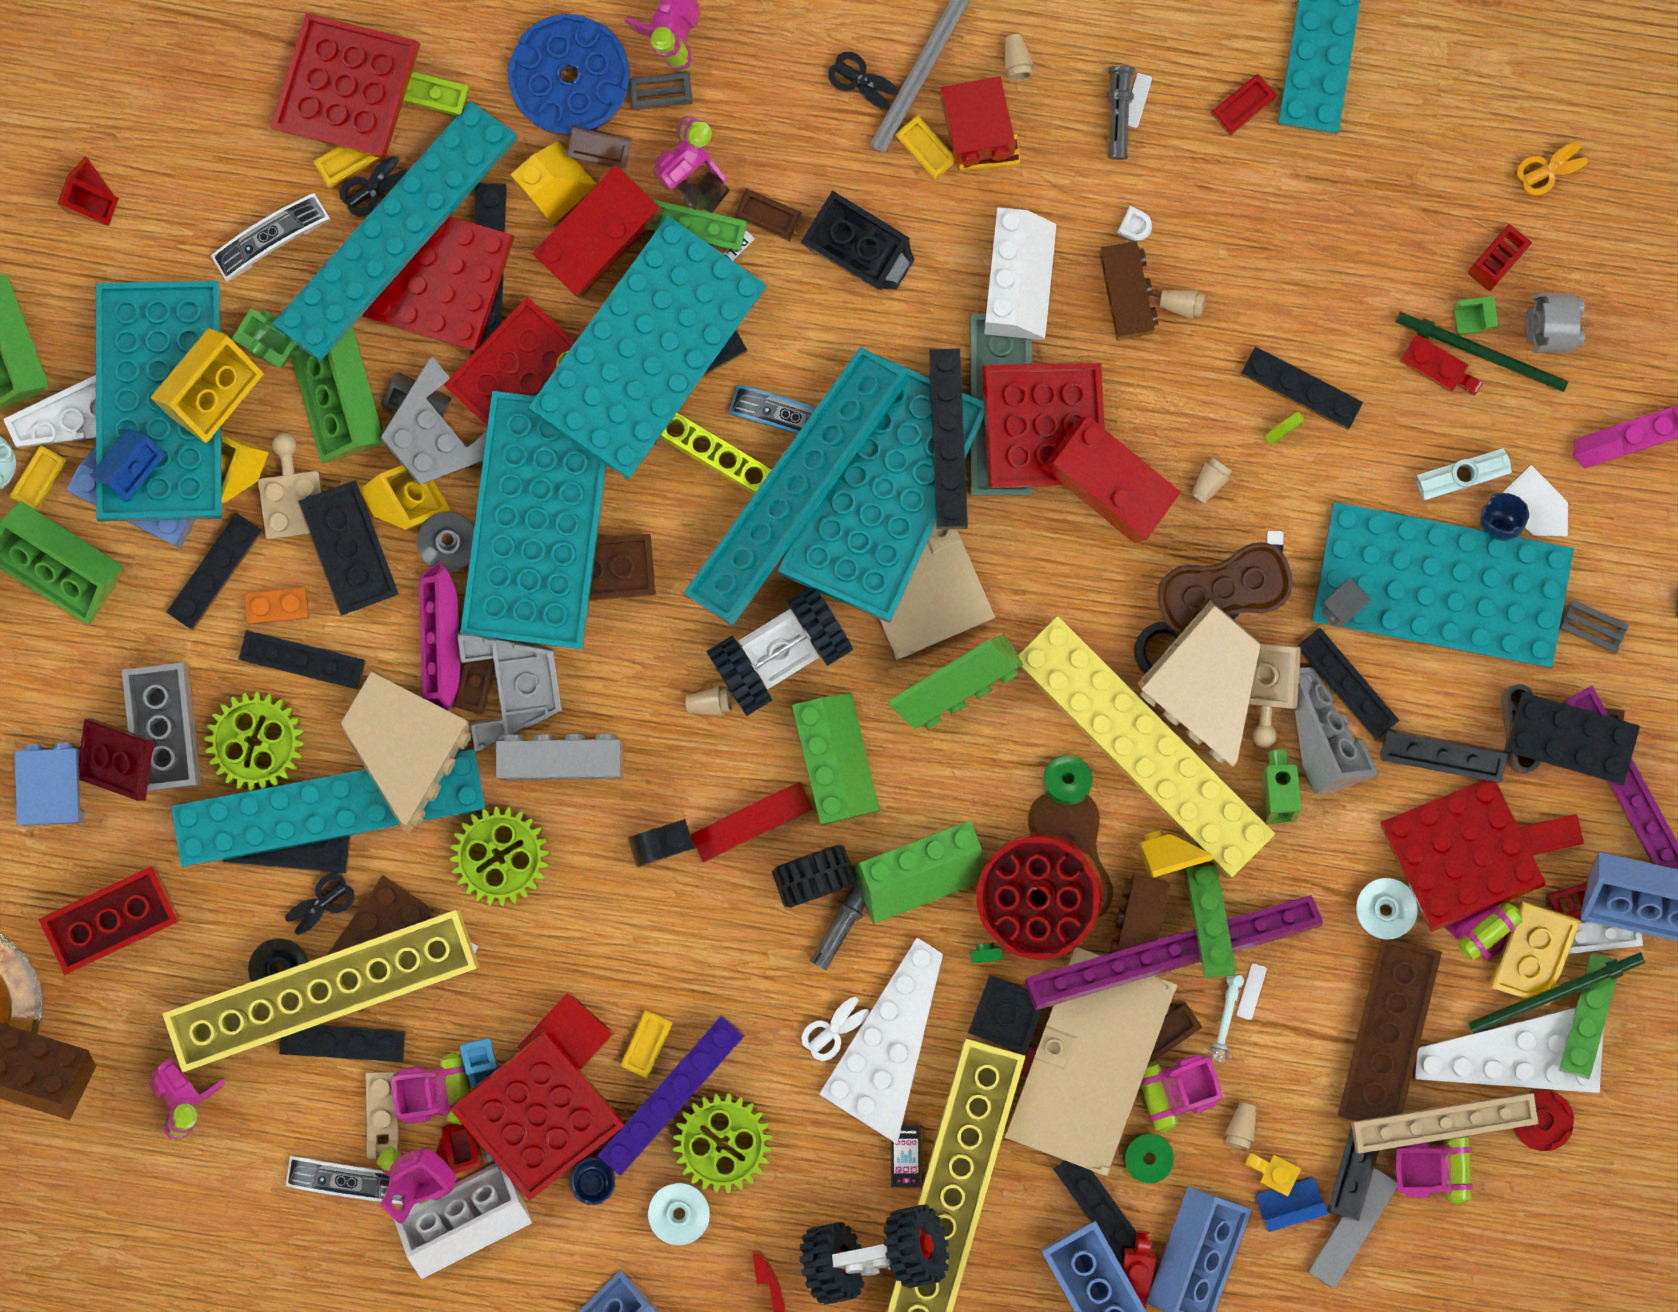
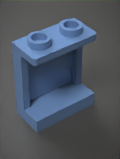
[14,743,84,826]

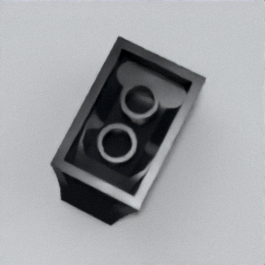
[800,190,915,290]

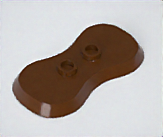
[1158,542,1293,634]
[1028,794,1113,917]

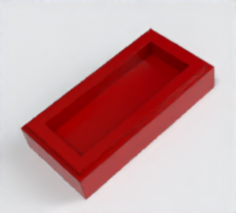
[1211,73,1277,136]
[1519,814,1584,856]

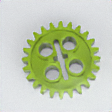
[204,692,306,791]
[450,807,550,906]
[673,1093,773,1193]

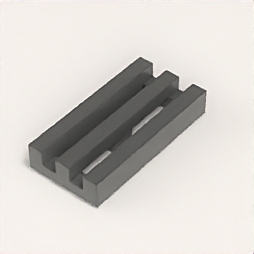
[629,72,693,110]
[1560,600,1629,653]

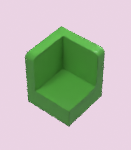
[1453,296,1498,335]

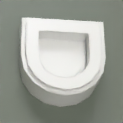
[1116,206,1152,242]

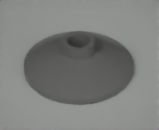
[417,512,474,571]

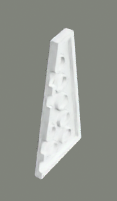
[3,375,96,448]
[819,938,943,1144]
[1414,1007,1603,1093]

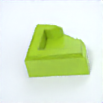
[1264,411,1305,444]

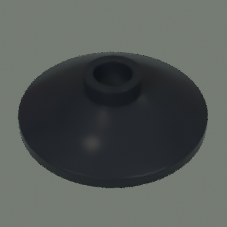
[248,938,309,982]

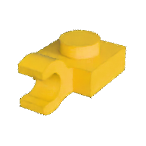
[1244,1153,1301,1197]

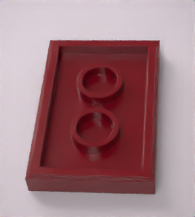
[79,719,155,801]

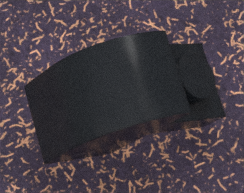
[627,819,695,868]

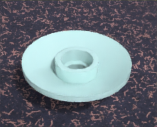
[1356,878,1418,940]
[648,1183,710,1245]

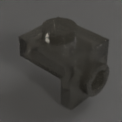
[676,172,730,213]

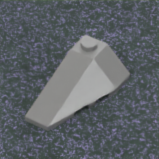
[1295,667,1379,795]

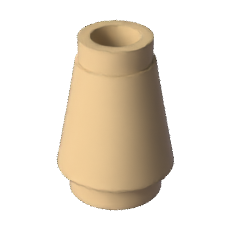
[1005,34,1034,82]
[1160,290,1206,320]
[1190,457,1232,504]
[686,686,732,716]
[1224,1102,1257,1150]

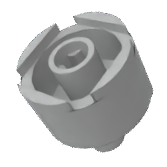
[1526,292,1585,354]

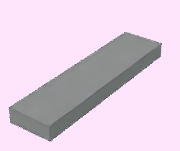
[1308,1168,1398,1288]

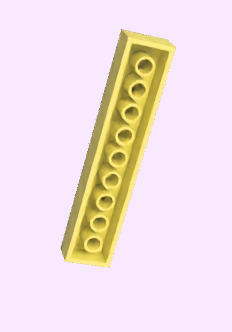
[1018,616,1275,878]
[162,910,480,1072]
[886,1038,1025,1312]

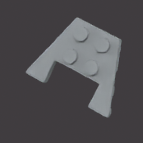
[380,357,487,485]
[457,633,562,752]

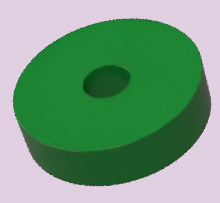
[1043,755,1093,805]
[1124,1133,1174,1184]

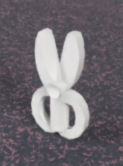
[801,997,869,1061]

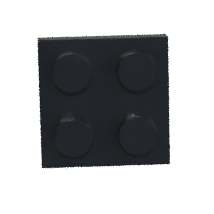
[968,975,1043,1055]

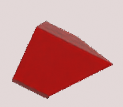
[57,156,119,226]
[436,1124,485,1174]

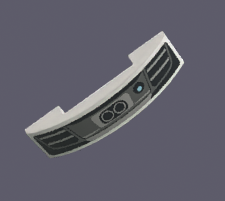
[211,193,331,282]
[285,1155,403,1204]

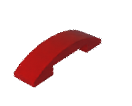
[691,782,813,863]
[753,1250,786,1312]

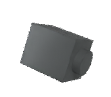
[1319,578,1371,628]

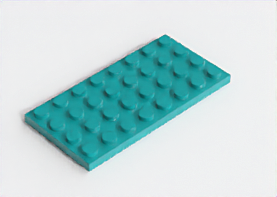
[528,215,767,480]
[96,281,222,522]
[778,356,985,623]
[460,391,607,650]
[1311,502,1574,668]

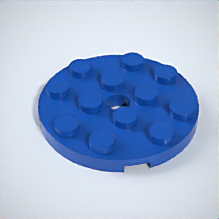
[508,14,630,136]

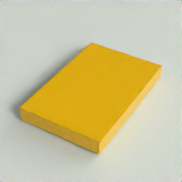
[1490,900,1580,1006]

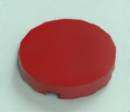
[1513,1090,1574,1151]

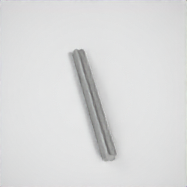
[871,0,969,153]

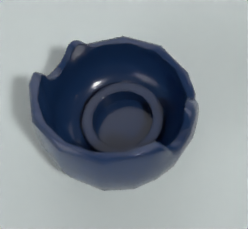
[1480,493,1530,541]
[569,1158,615,1205]

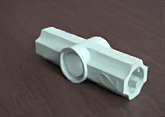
[1415,448,1512,501]

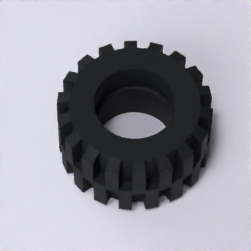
[772,845,857,908]

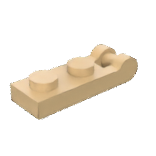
[366,1072,400,1160]

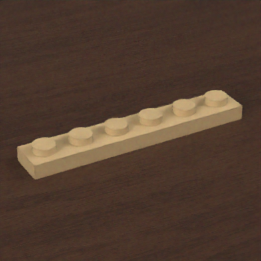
[1351,1093,1538,1153]

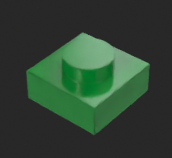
[970,942,1003,964]

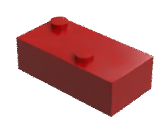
[532,165,664,298]
[1042,416,1181,543]
[38,866,181,975]

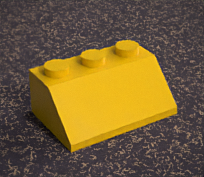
[150,328,264,443]

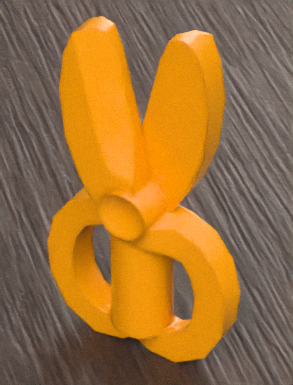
[1517,142,1588,196]

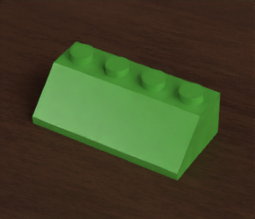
[0,274,49,409]
[291,326,384,463]
[0,501,123,625]
[888,633,1023,730]
[792,693,880,825]
[851,820,984,924]

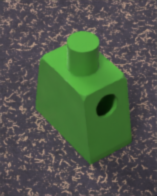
[1262,750,1302,824]

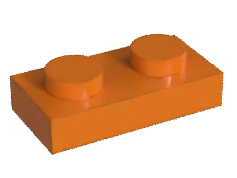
[244,587,309,624]

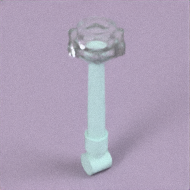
[1203,975,1244,1064]

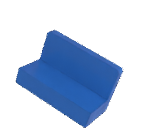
[90,429,165,502]
[1256,1177,1328,1232]

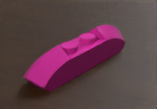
[1573,406,1678,468]
[419,561,460,711]

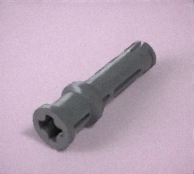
[1107,66,1135,160]
[810,881,865,971]

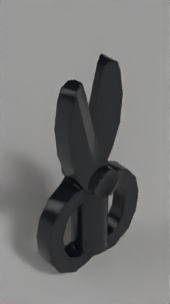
[828,52,898,110]
[339,156,408,217]
[285,873,355,935]

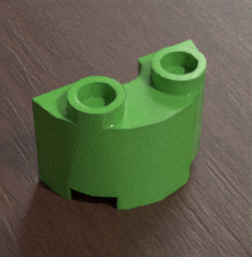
[231,308,297,370]

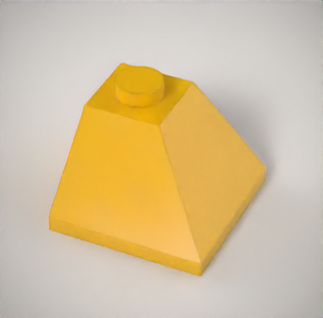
[510,141,597,226]
[221,431,269,503]
[360,465,451,530]
[1138,830,1213,878]

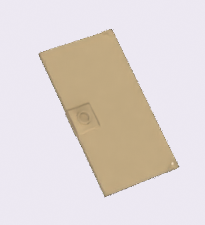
[880,524,995,661]
[1005,947,1178,1176]

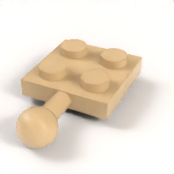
[258,433,323,540]
[1249,643,1301,748]

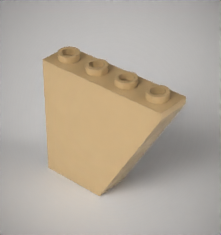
[1138,600,1261,766]
[341,672,471,834]

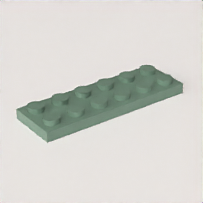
[970,314,1032,496]

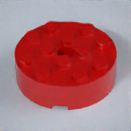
[976,832,1103,960]

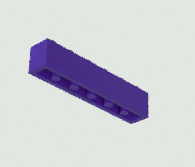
[597,1015,745,1176]

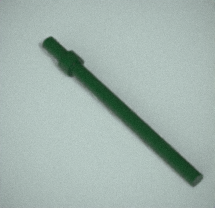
[1395,311,1568,392]
[1468,952,1646,1034]

